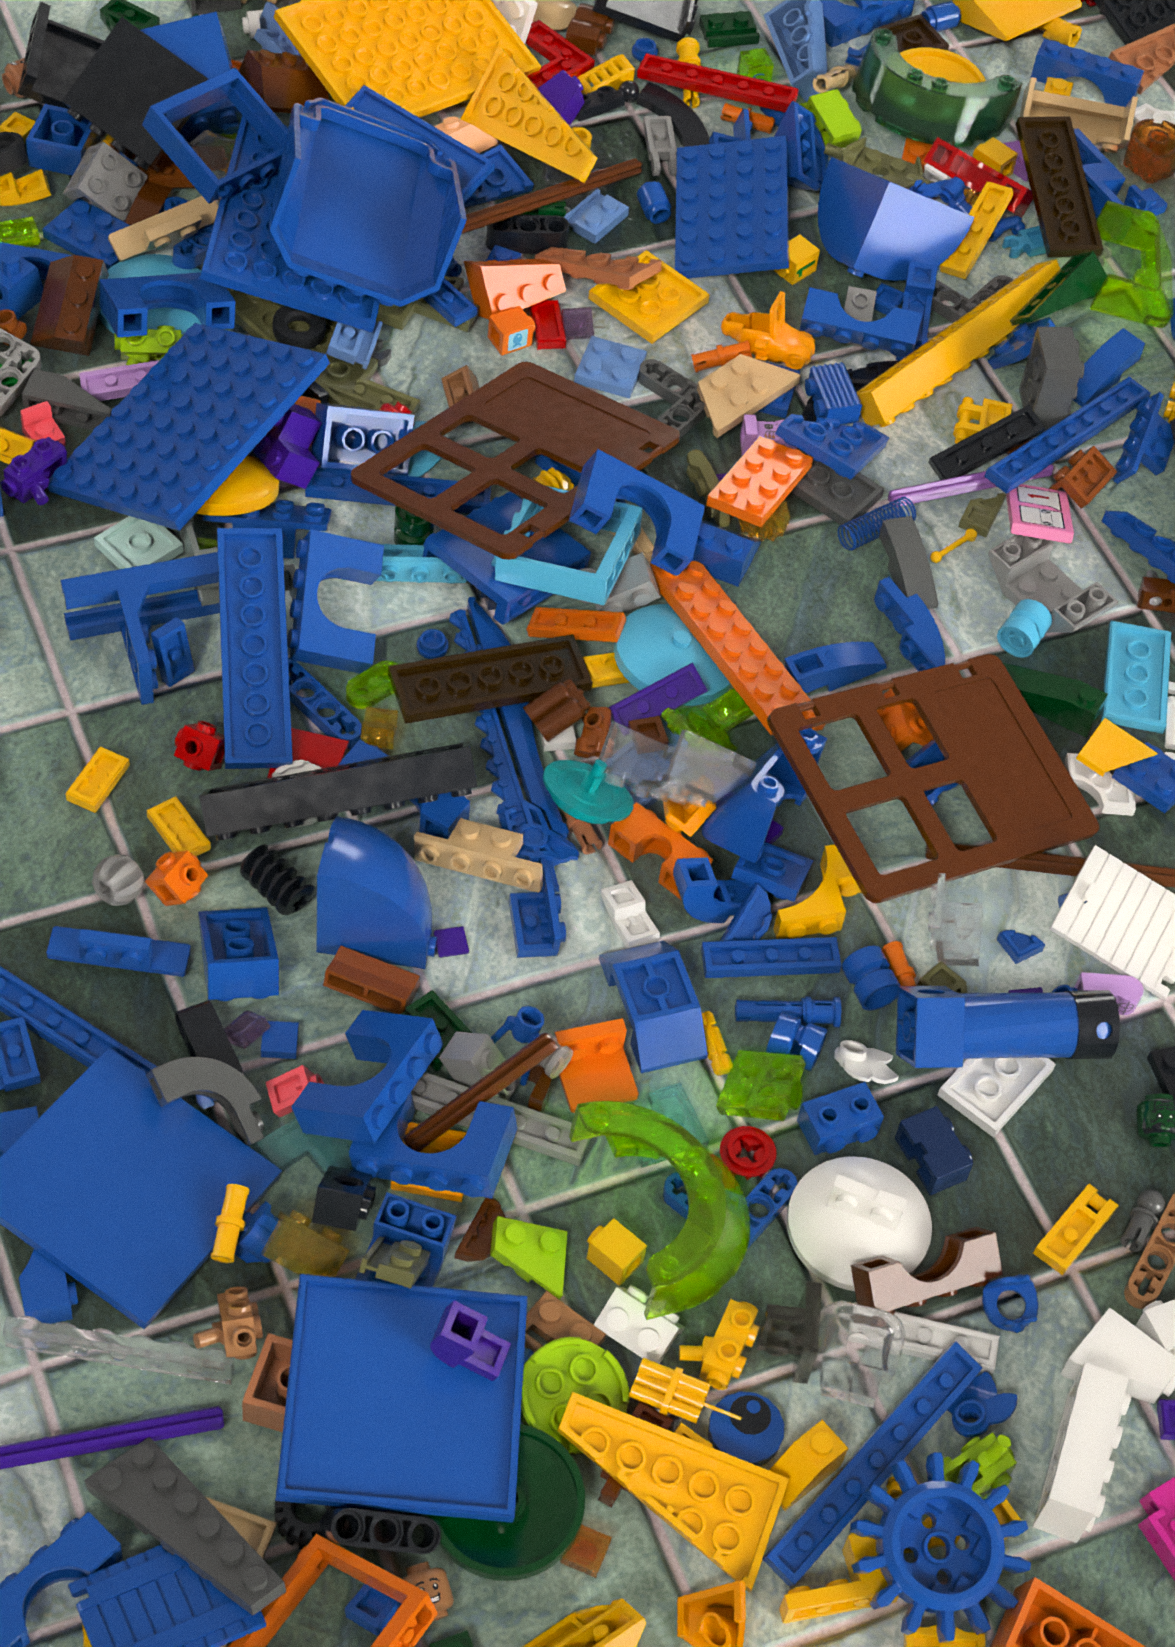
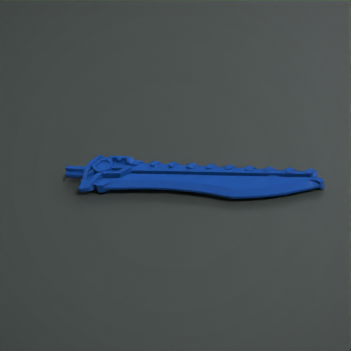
[449,597,580,892]

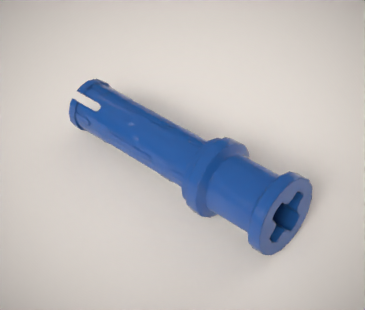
[735,996,841,1028]

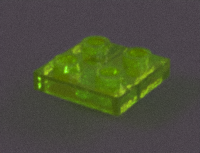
[716,1050,806,1121]

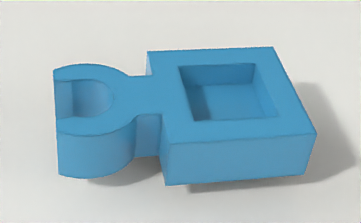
[1002,226,1046,258]

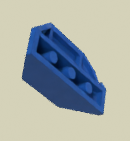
[774,100,829,191]

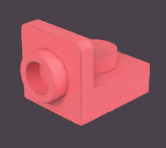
[20,401,66,446]
[265,1065,325,1118]

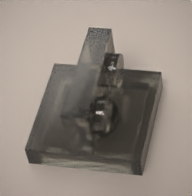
[757,1281,822,1384]

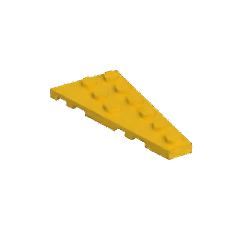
[461,47,598,183]
[557,1392,789,1592]

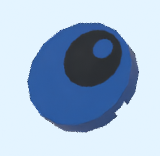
[708,1391,784,1466]

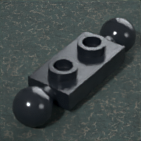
[575,80,639,122]

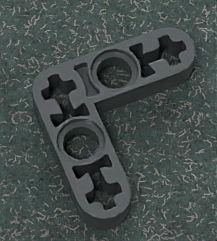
[931,275,1013,323]
[638,359,706,439]

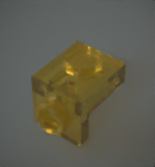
[361,707,399,749]

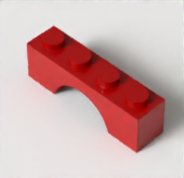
[924,137,1033,218]

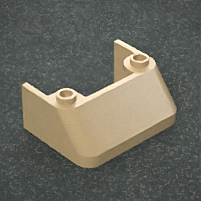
[1020,77,1138,153]

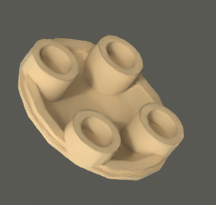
[532,0,578,30]

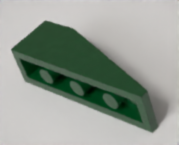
[1010,251,1109,325]
[1002,662,1108,738]

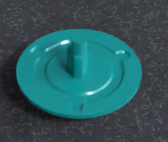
[543,760,634,824]

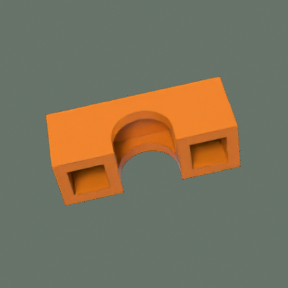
[608,802,713,900]

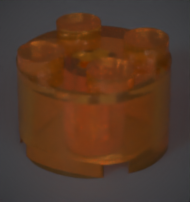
[1123,119,1175,184]

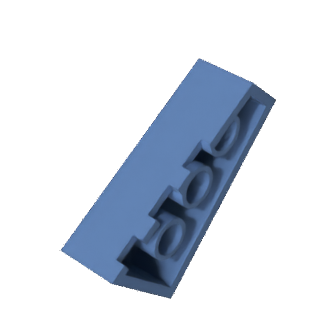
[763,0,828,102]

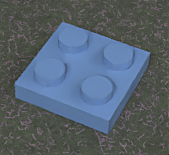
[574,336,647,399]

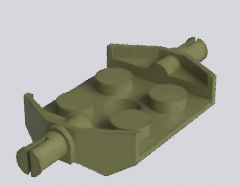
[824,137,934,189]

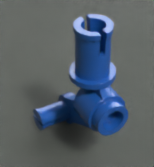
[909,177,972,214]

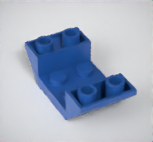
[599,941,708,1074]
[355,1192,456,1287]

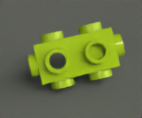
[115,325,184,366]
[943,1432,1017,1499]

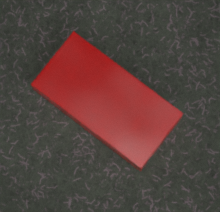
[529,300,566,350]

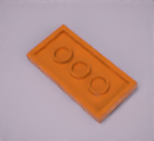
[706,436,814,527]

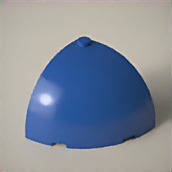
[818,157,975,281]
[316,816,437,969]

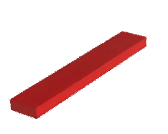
[637,53,799,112]

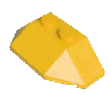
[523,1598,646,1647]

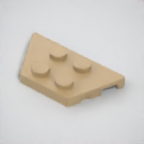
[697,354,800,438]

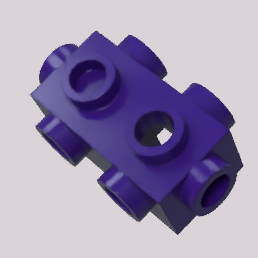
[0,437,67,505]

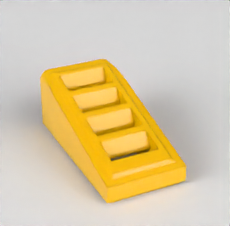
[577,54,635,94]

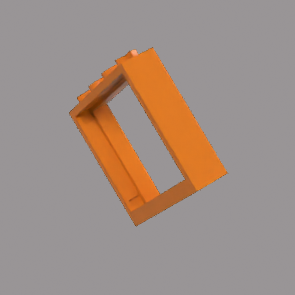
[227,1534,438,1647]

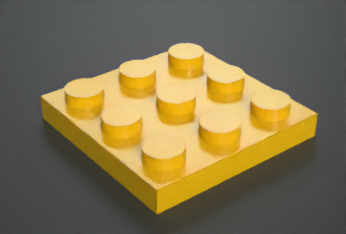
[588,250,710,344]

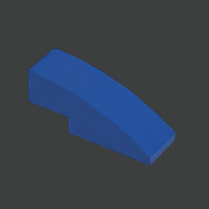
[1072,328,1145,407]

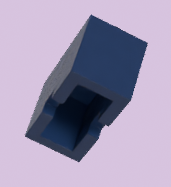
[895,1106,973,1196]

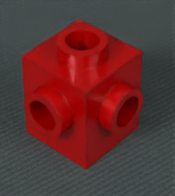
[174,720,225,771]

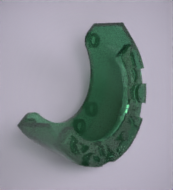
[852,28,1023,147]

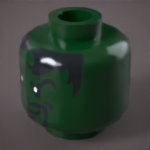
[1136,1094,1175,1147]

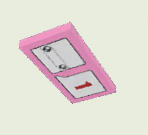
[1006,484,1074,544]

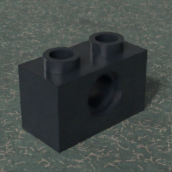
[312,1166,376,1231]

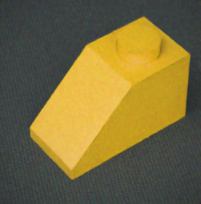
[769,1420,848,1511]

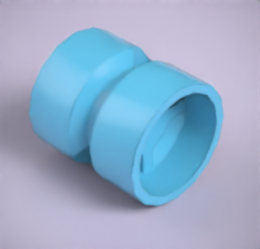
[997,599,1053,658]

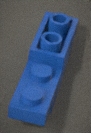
[874,577,945,672]
[784,642,887,693]

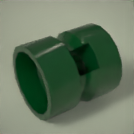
[394,506,434,545]

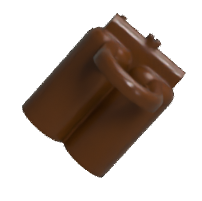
[523,679,591,742]

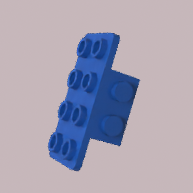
[202,500,331,559]

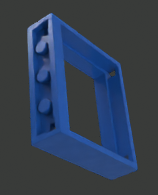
[142,68,288,204]

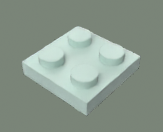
[94,516,184,569]

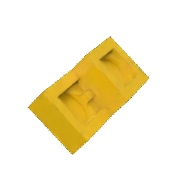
[0,169,52,206]

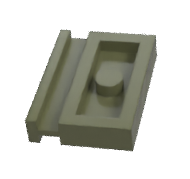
[359,1236,431,1289]

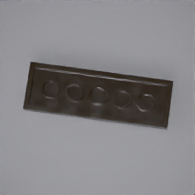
[1015,116,1103,257]
[388,634,593,724]

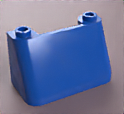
[701,728,827,864]

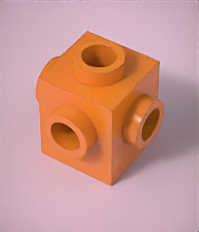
[144,851,208,906]

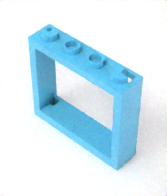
[491,486,642,605]

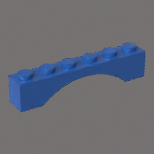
[0,1106,78,1328]

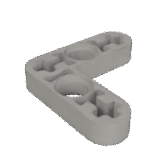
[0,328,41,416]

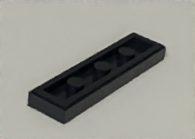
[928,405,1045,480]

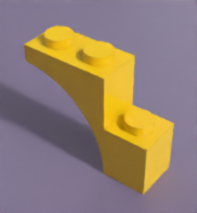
[773,844,862,939]

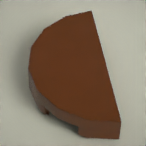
[454,1198,506,1262]

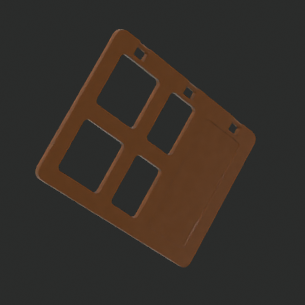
[351,362,680,560]
[767,654,1099,903]

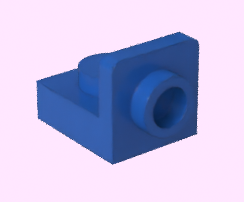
[1124,185,1168,222]

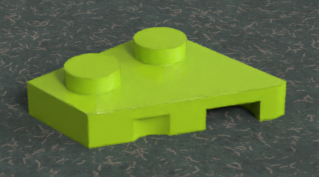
[490,1216,568,1300]

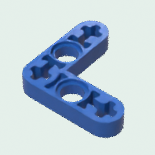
[164,197,213,269]
[663,1168,797,1254]

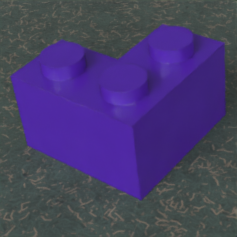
[253,404,322,489]

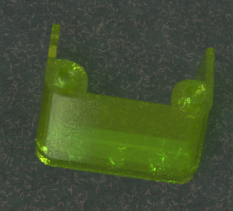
[1090,200,1173,328]

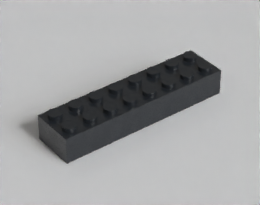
[199,741,477,840]

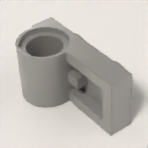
[843,286,877,347]

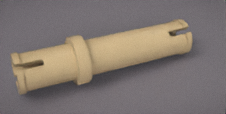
[813,65,856,93]

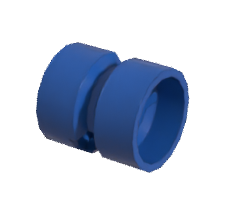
[841,945,901,1011]
[766,1011,828,1072]

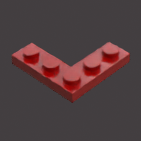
[526,20,595,89]

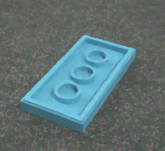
[1101,621,1171,734]

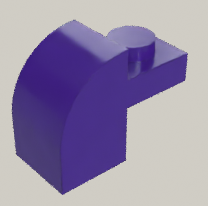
[430,1300,511,1381]

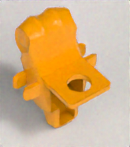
[721,291,816,370]

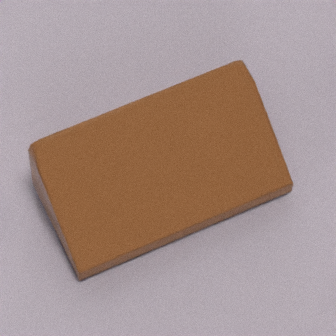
[441,365,479,422]

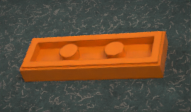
[527,607,626,642]

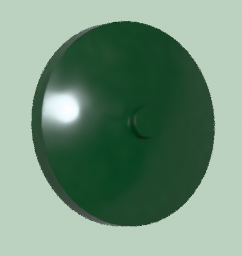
[429,1424,585,1581]

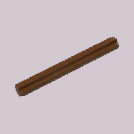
[403,1033,557,1152]

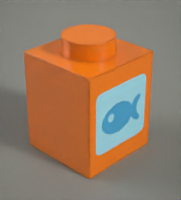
[488,306,535,356]

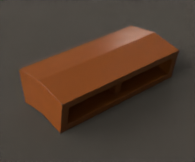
[323,946,420,1014]

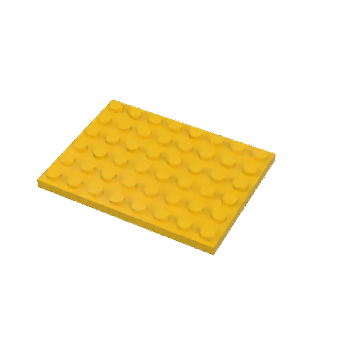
[273,0,541,118]

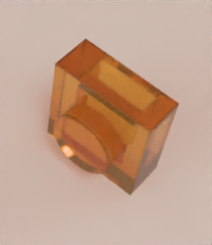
[560,1525,612,1578]

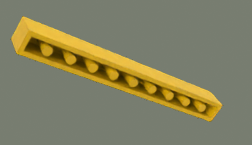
[856,259,1060,427]

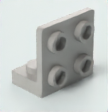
[63,142,147,221]

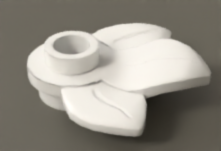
[834,1040,899,1084]

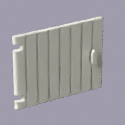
[1049,845,1175,1000]

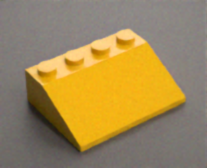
[952,0,1082,41]

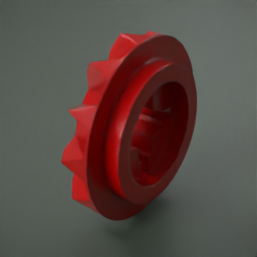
[719,1126,776,1181]

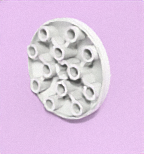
[787,1156,932,1291]

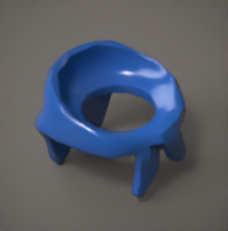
[982,1274,1038,1333]

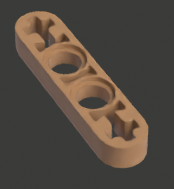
[1124,1193,1175,1309]

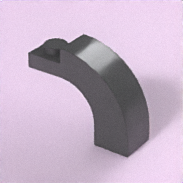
[146,1057,265,1146]

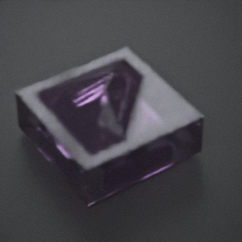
[561,307,594,340]
[224,1010,271,1049]

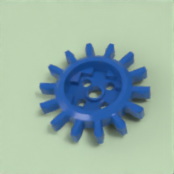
[850,1452,1031,1643]

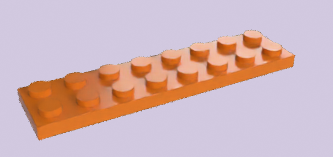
[650,561,825,735]

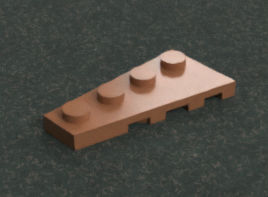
[1108,23,1175,95]
[535,247,661,290]

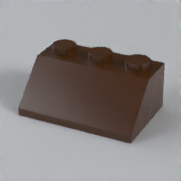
[239,49,329,113]
[30,255,109,356]

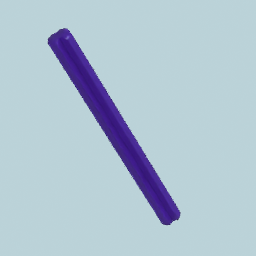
[0,1406,224,1469]

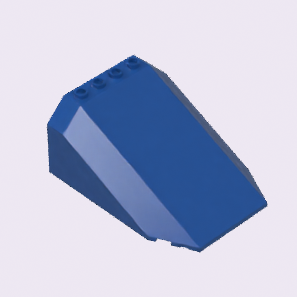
[269,97,467,307]

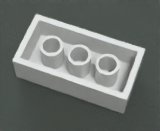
[1032,1362,1131,1543]

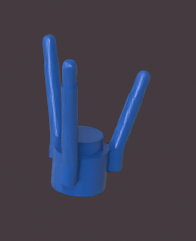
[490,1006,545,1086]

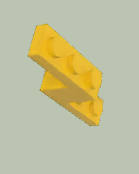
[779,1516,961,1624]

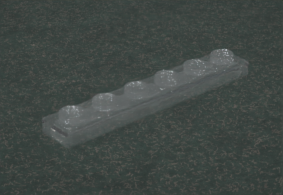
[3,1316,235,1385]

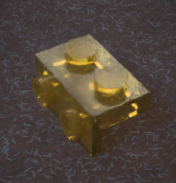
[261,1210,350,1277]

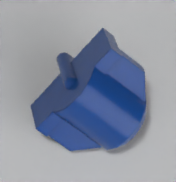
[235,1201,285,1263]

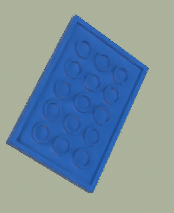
[675,136,789,279]

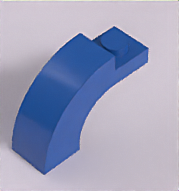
[673,858,751,923]

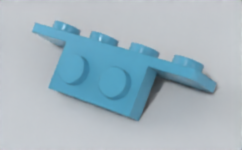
[342,544,467,584]

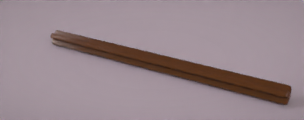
[462,158,642,234]
[925,843,1175,888]

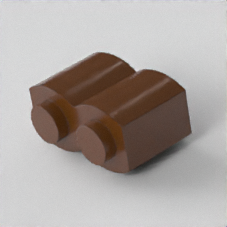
[566,3,615,56]

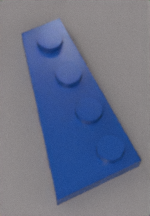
[1101,511,1175,584]

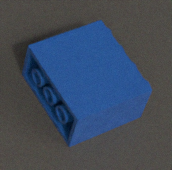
[141,11,242,142]

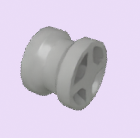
[535,1033,573,1079]

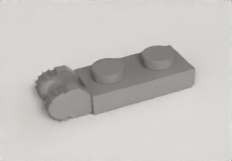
[643,116,677,176]

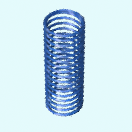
[838,496,916,551]

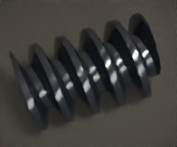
[240,844,315,915]

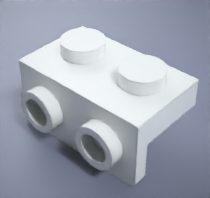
[594,1285,685,1364]

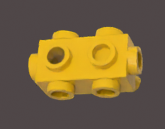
[679,1299,760,1390]

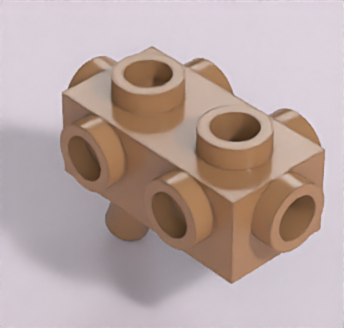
[193,1286,263,1360]

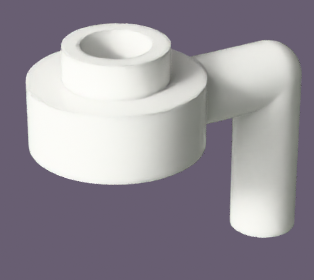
[242,10,263,39]

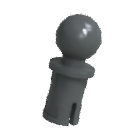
[1120,1189,1165,1252]

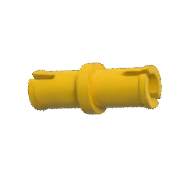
[210,1184,250,1263]

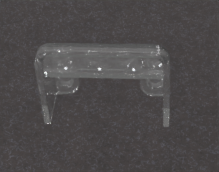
[598,722,757,808]

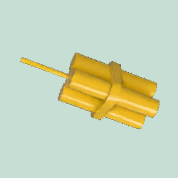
[628,1357,742,1424]

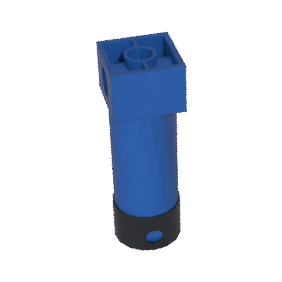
[896,986,1120,1068]

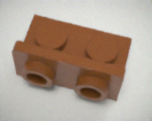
[1048,446,1117,509]

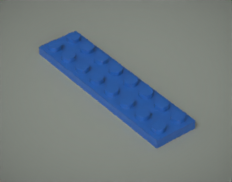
[217,528,293,769]

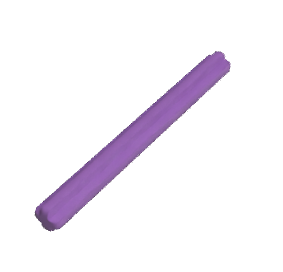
[888,464,1054,508]

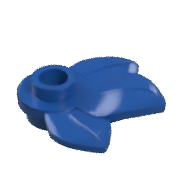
[947,1372,1018,1438]

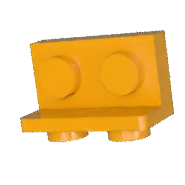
[662,777,716,837]

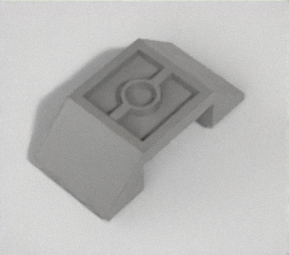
[988,535,1118,633]

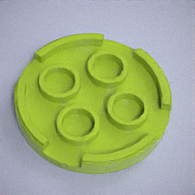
[520,1337,630,1455]

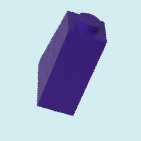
[538,69,585,126]

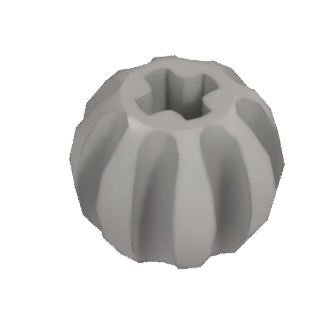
[92,855,144,906]

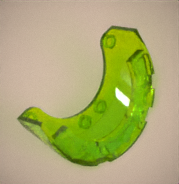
[569,1101,750,1320]

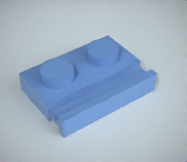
[563,189,629,244]
[326,321,383,369]

